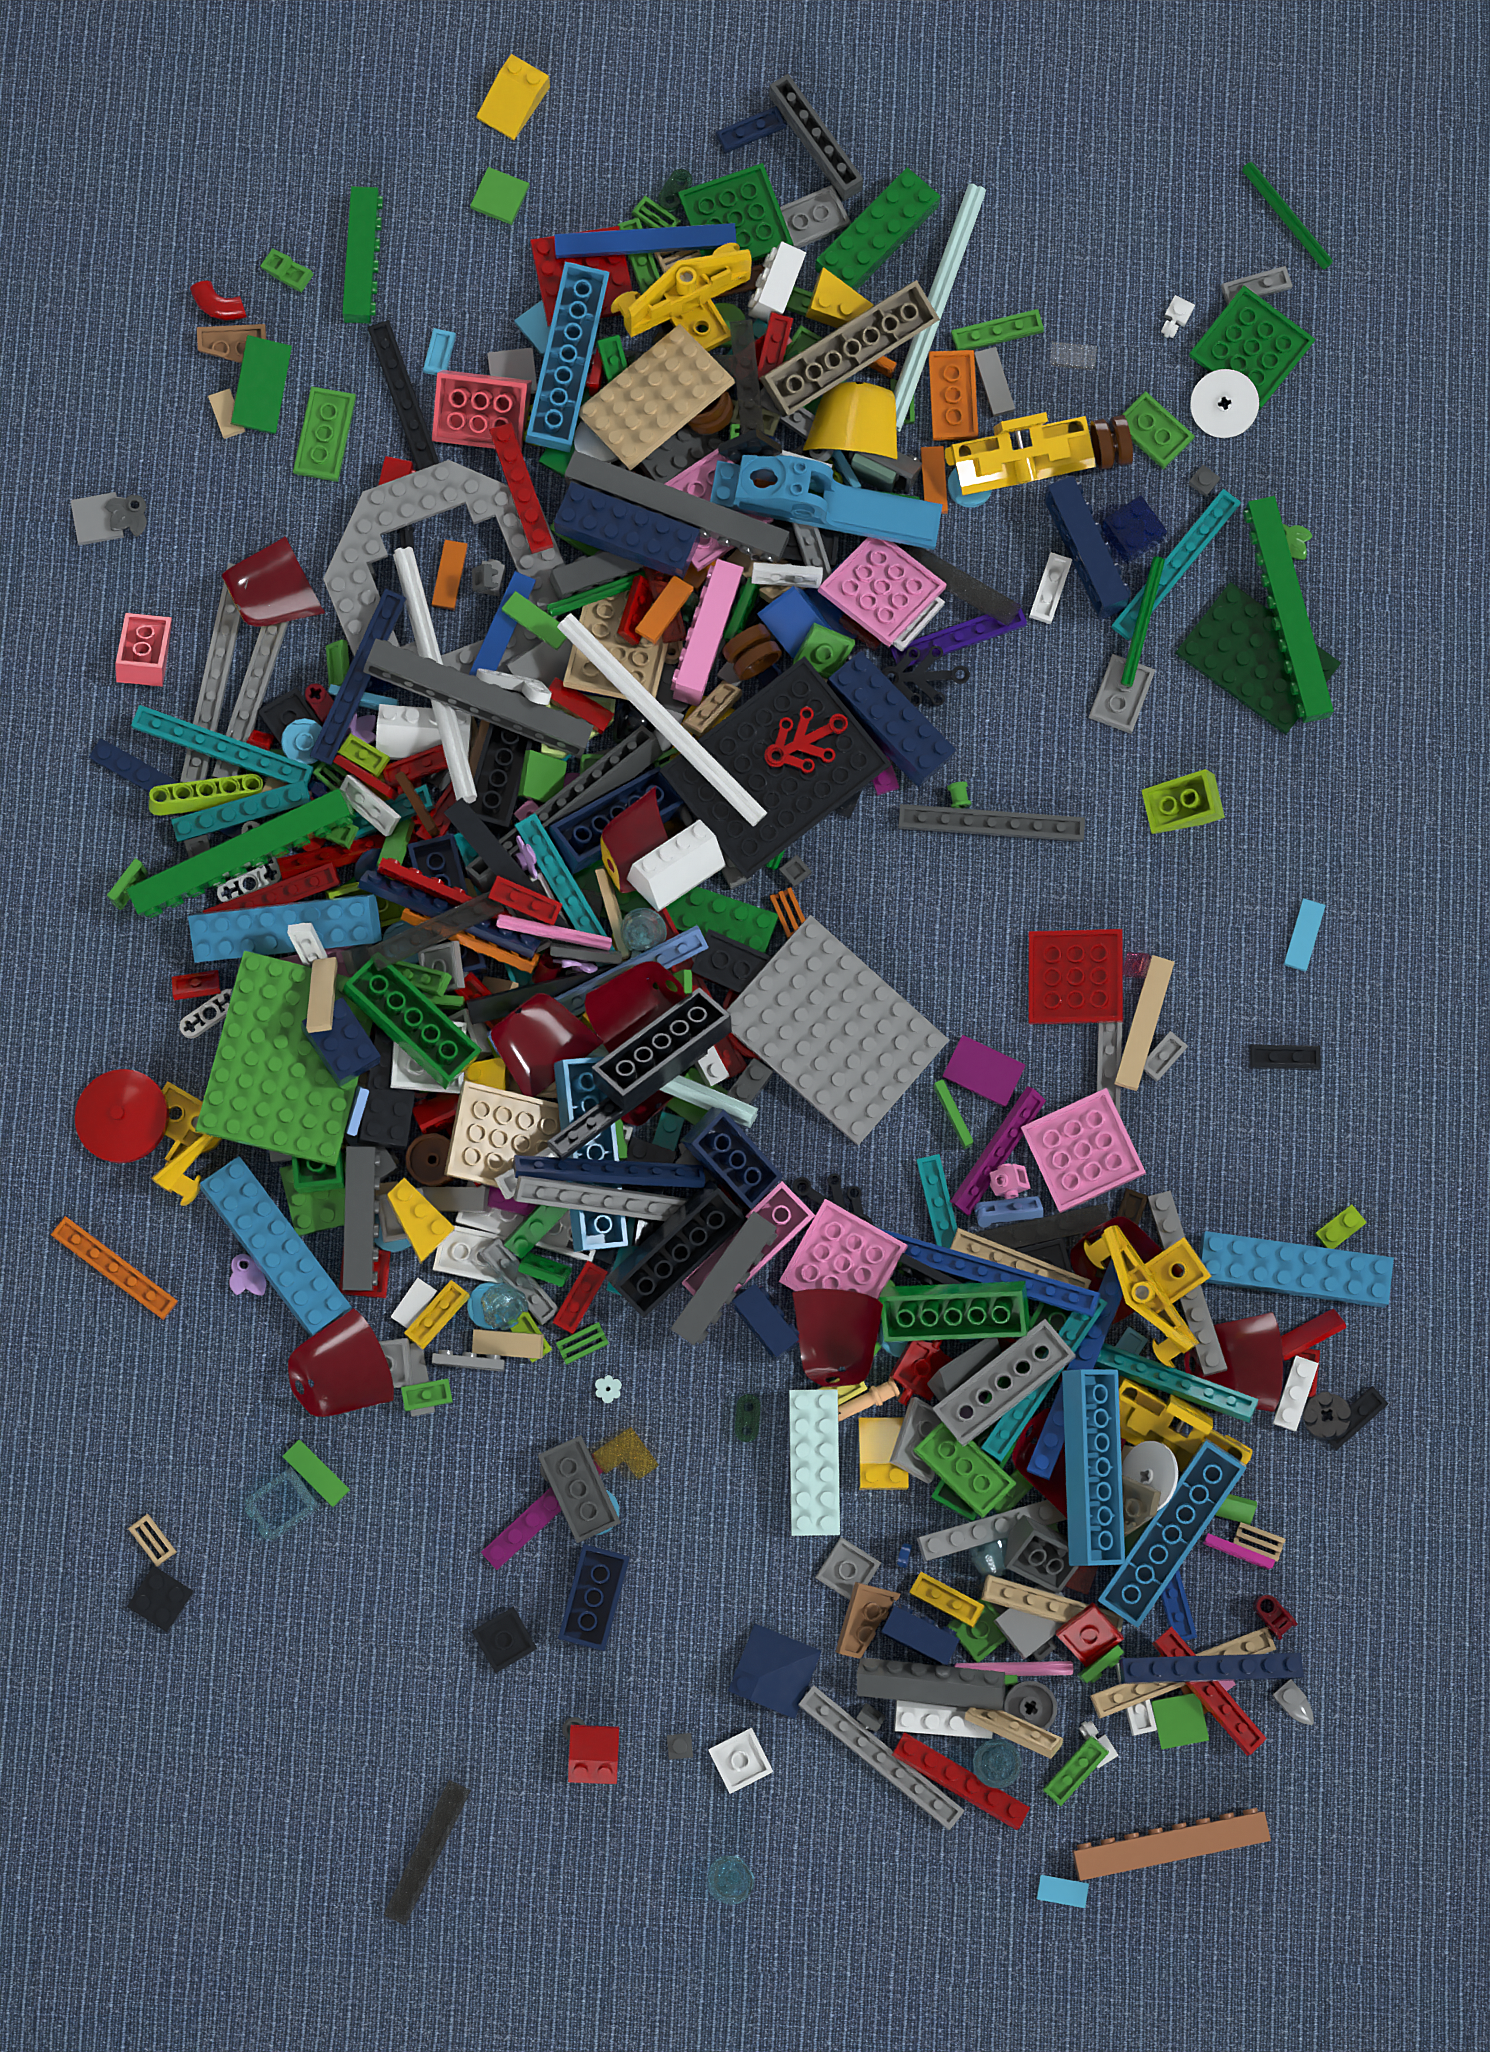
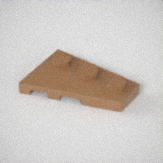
[197,324,267,363]
[835,1582,901,1659]

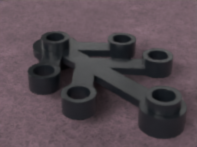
[881,645,970,707]
[792,1173,873,1228]

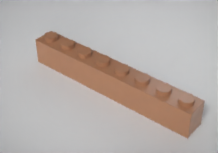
[1072,1807,1271,1881]

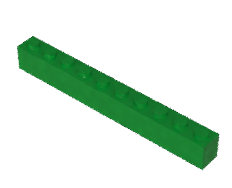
[1243,496,1334,723]

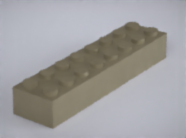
[759,280,940,417]

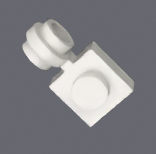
[1161,295,1195,338]
[1078,1720,1119,1769]

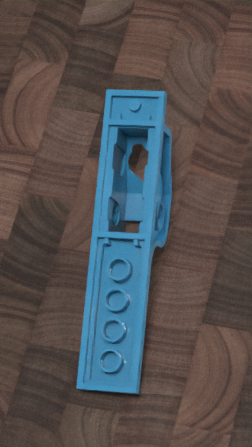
[710,455,943,550]

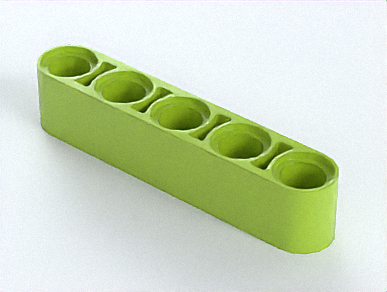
[148,774,263,816]

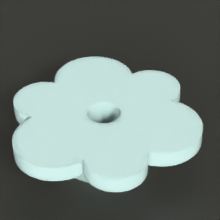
[595,1375,622,1403]

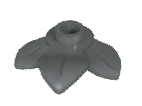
[105,495,147,537]

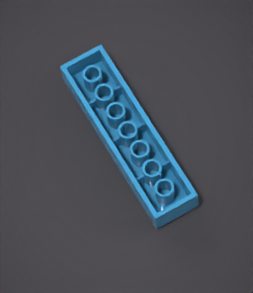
[525,261,610,452]
[188,894,382,963]
[554,1056,628,1252]
[200,1156,351,1338]
[1199,1231,1394,1308]
[1062,1369,1125,1566]
[1098,1437,1247,1628]

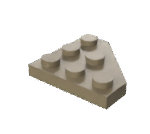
[1122,1475,1161,1537]

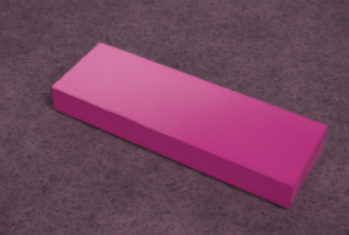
[1202,1533,1275,1570]

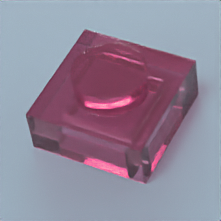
[1123,952,1152,978]

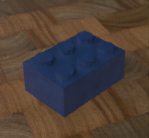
[301,997,381,1087]
[732,1283,800,1362]
[879,1604,960,1666]

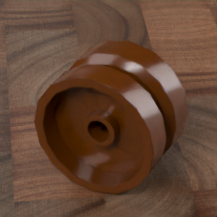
[688,390,734,434]
[1090,415,1133,470]
[722,624,782,681]
[406,1133,456,1187]

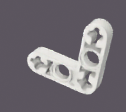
[476,669,552,705]
[217,821,281,903]
[180,989,233,1039]

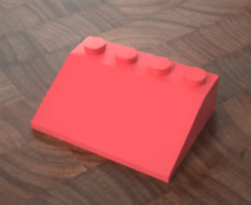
[432,370,532,452]

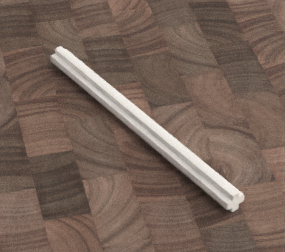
[393,547,477,803]
[557,613,767,827]

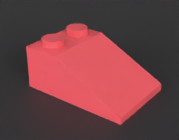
[115,613,172,687]

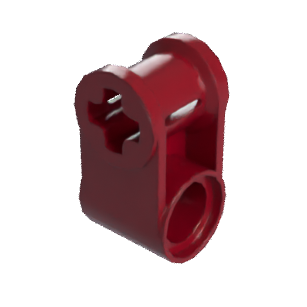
[305,683,334,727]
[531,948,564,983]
[1253,1595,1298,1641]

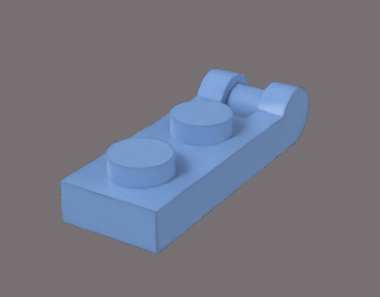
[974,1196,1043,1228]

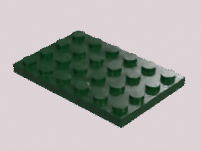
[1175,582,1341,735]

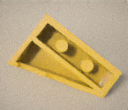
[806,267,874,328]
[463,1057,510,1091]
[387,1178,455,1264]

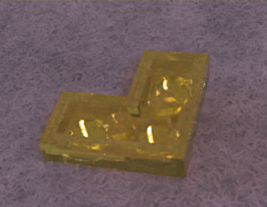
[592,1427,659,1481]

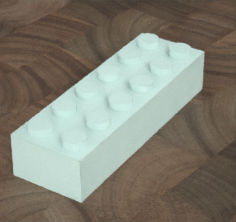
[789,1389,840,1536]

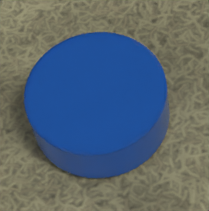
[897,1543,913,1568]

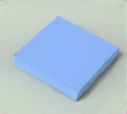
[345,1085,369,1136]

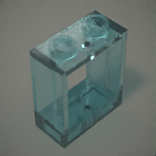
[244,1467,321,1542]

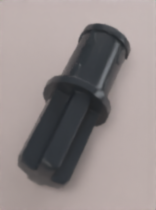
[397,524,415,552]

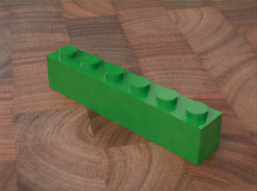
[342,186,383,324]

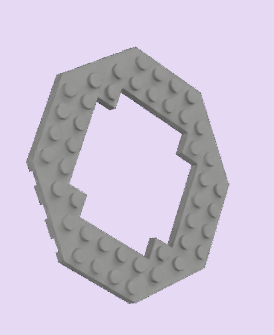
[323,460,564,675]

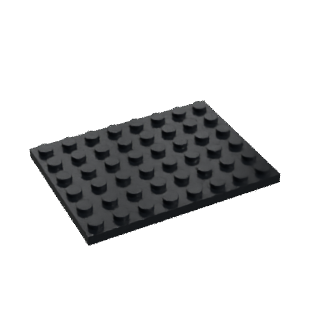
[659,656,892,880]

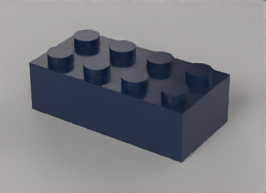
[681,1107,783,1210]
[558,1544,630,1652]

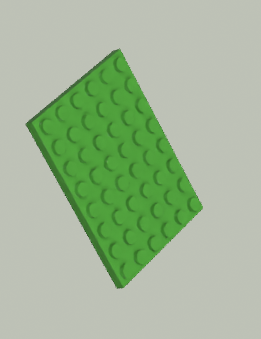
[195,951,373,1166]

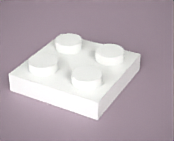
[708,1728,773,1794]

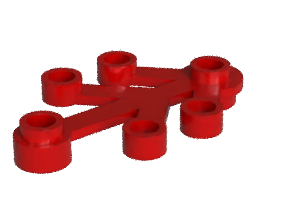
[764,707,848,774]

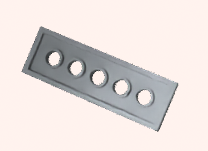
[932,1319,1076,1447]

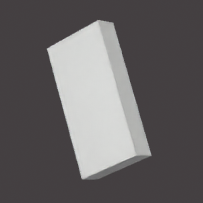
[391,1278,438,1329]

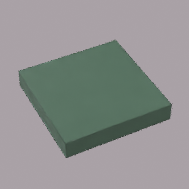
[851,453,896,493]

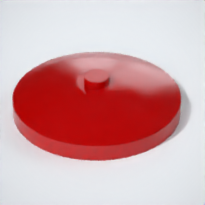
[75,1069,169,1163]

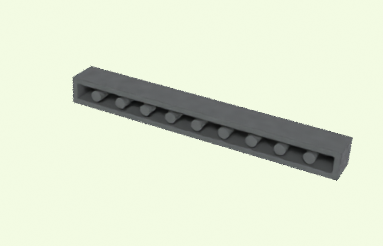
[564,451,789,563]
[363,639,594,759]
[465,725,663,897]

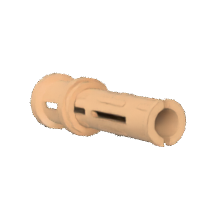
[838,1377,901,1422]

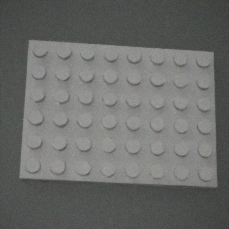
[726,915,949,1145]

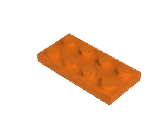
[928,350,978,441]

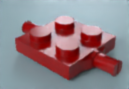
[889,1340,953,1406]

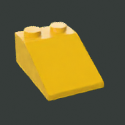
[476,54,550,140]
[859,1417,909,1490]

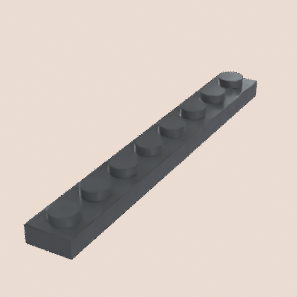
[898,804,1085,842]

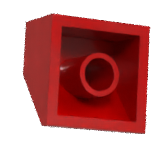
[412,1092,459,1134]
[568,1725,619,1784]

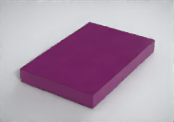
[942,1035,1026,1108]

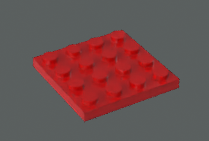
[530,226,633,327]
[1029,929,1123,1025]

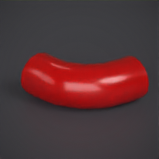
[190,281,247,321]

